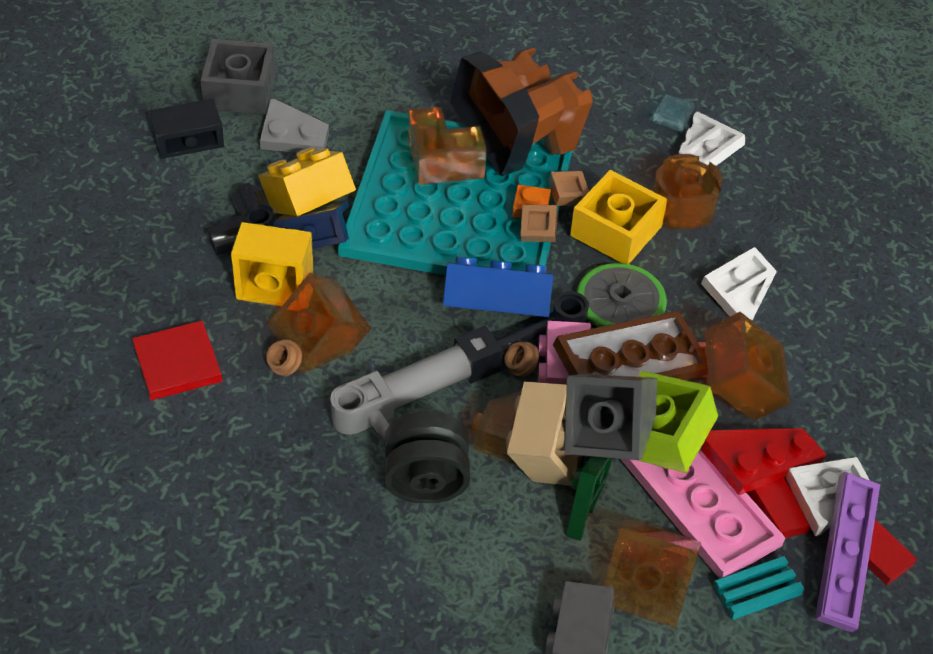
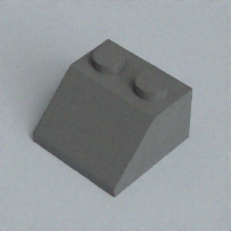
[565,373,657,460]

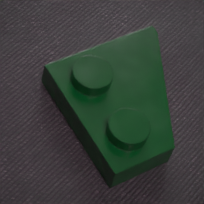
[566,456,613,541]

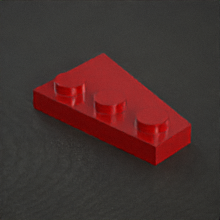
[700,428,827,495]

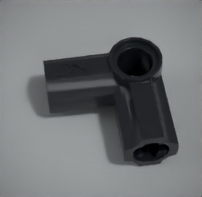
[207,182,275,256]

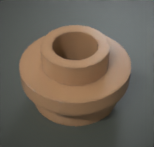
[267,340,302,376]
[505,342,539,377]

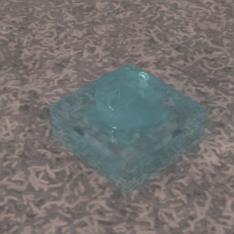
[653,94,695,132]

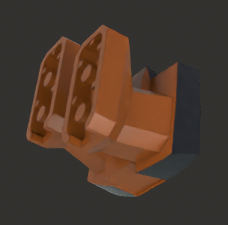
[450,48,593,176]

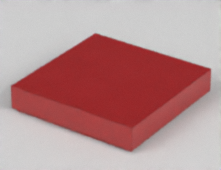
[132,320,222,400]

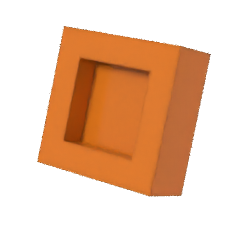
[512,184,551,219]

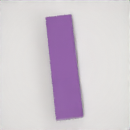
[815,472,880,632]

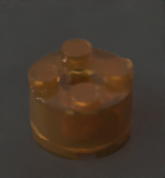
[653,154,723,230]

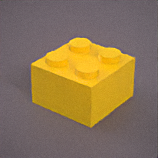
[258,147,356,216]
[570,170,667,264]
[231,222,314,310]

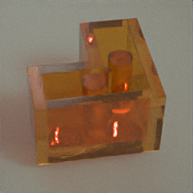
[408,107,486,185]

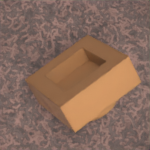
[548,171,589,206]
[521,205,557,242]

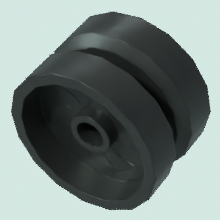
[385,411,470,503]

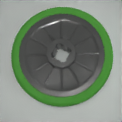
[577,263,667,327]

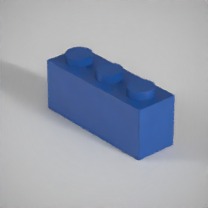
[443,257,553,317]

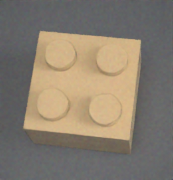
[506,382,582,486]

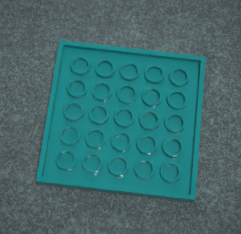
[338,110,573,275]

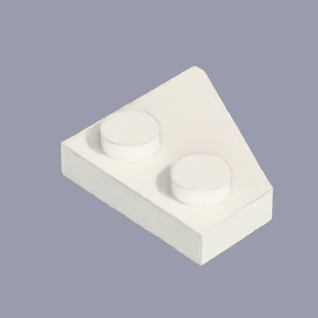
[679,112,745,175]
[701,247,777,331]
[785,457,869,536]

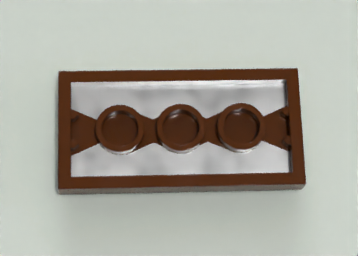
[553,311,713,380]

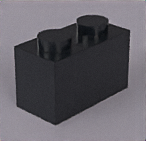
[150,99,225,159]

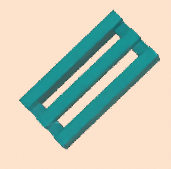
[713,556,804,620]

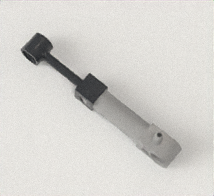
[330,291,589,440]

